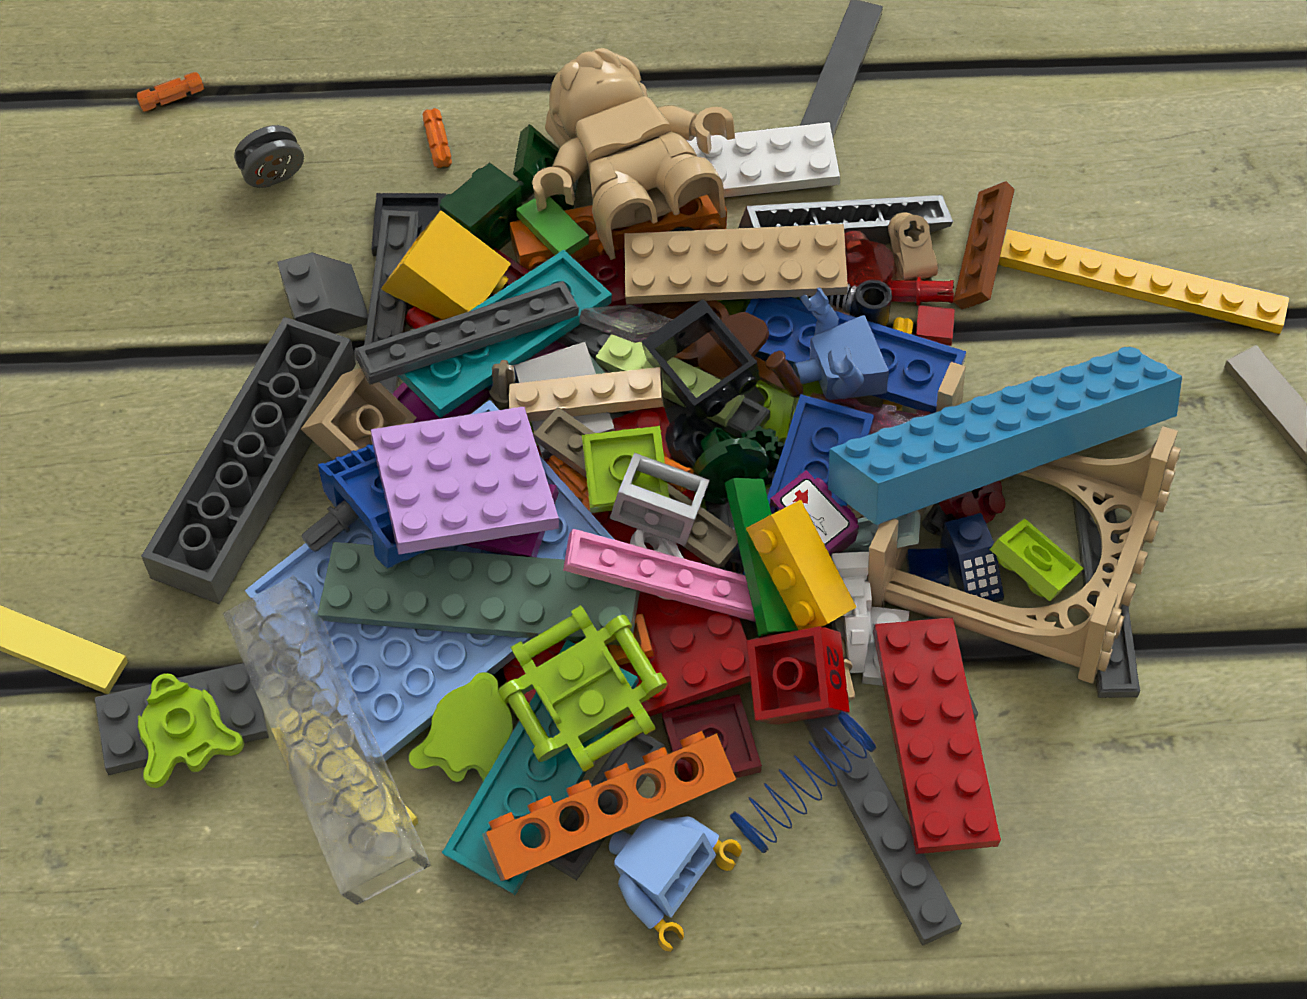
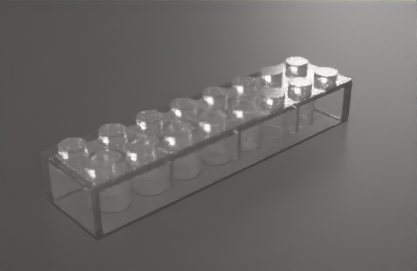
[223,575,431,905]

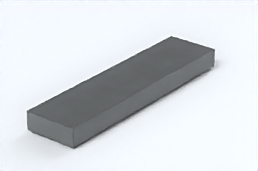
[546,732,665,881]

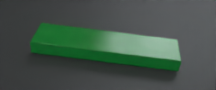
[725,478,798,636]

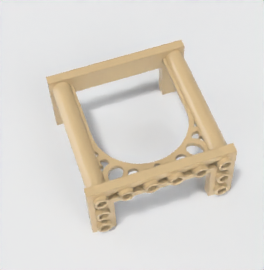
[868,362,1181,684]

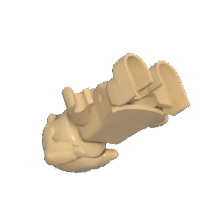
[532,48,735,260]

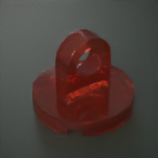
[844,231,897,287]

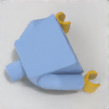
[609,816,742,952]

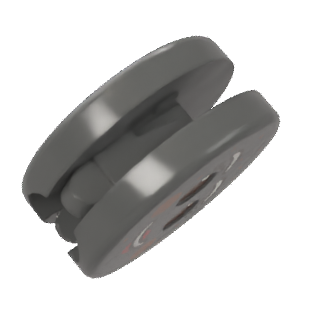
[234,125,304,188]

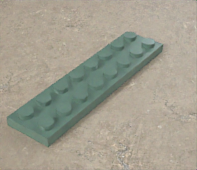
[318,542,640,646]

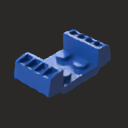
[318,444,430,569]

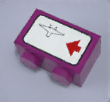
[769,470,859,556]

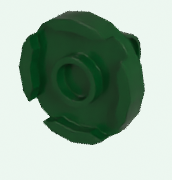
[693,427,770,504]

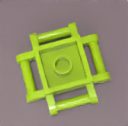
[498,605,668,772]

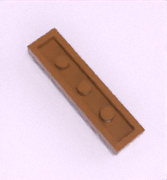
[953,181,1015,310]

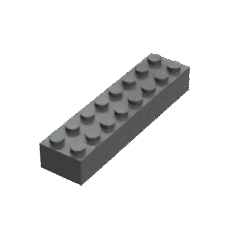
[141,317,356,604]

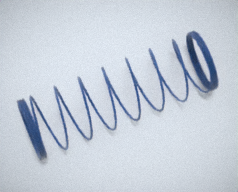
[730,711,876,853]

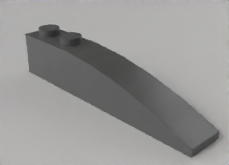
[738,195,953,253]

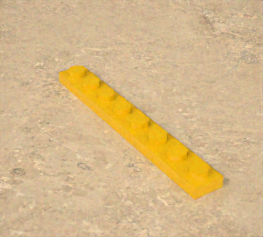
[998,229,1289,334]

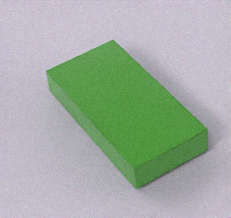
[516,197,589,255]

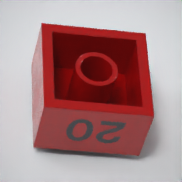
[747,626,850,725]

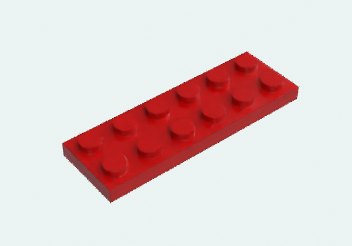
[873,617,1001,854]

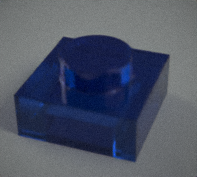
[906,548,950,587]

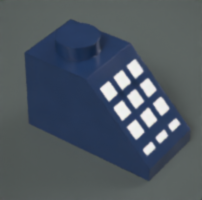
[940,513,1004,602]

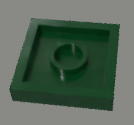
[513,124,578,211]

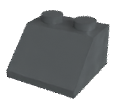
[277,252,368,334]

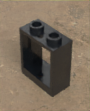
[641,299,760,423]

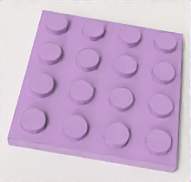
[371,407,559,554]

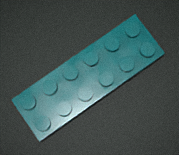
[398,250,612,418]
[442,640,639,896]

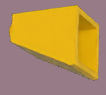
[381,210,511,320]

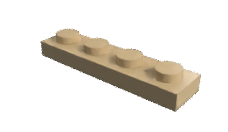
[509,367,664,422]

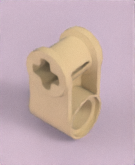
[888,212,938,281]

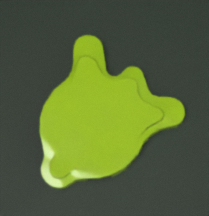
[409,672,513,782]
[138,674,244,788]

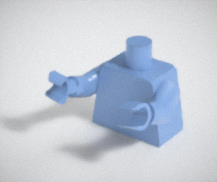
[793,287,889,400]

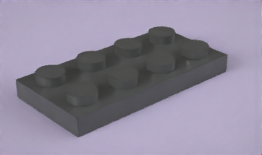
[95,661,269,775]

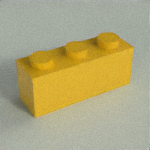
[746,500,856,630]

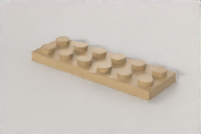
[624,224,848,304]

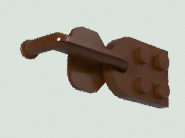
[622,300,803,398]

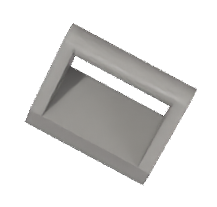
[610,453,709,546]

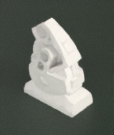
[830,552,872,673]

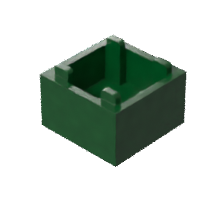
[439,162,522,250]

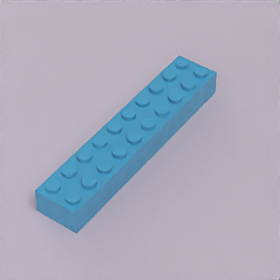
[828,347,1182,525]

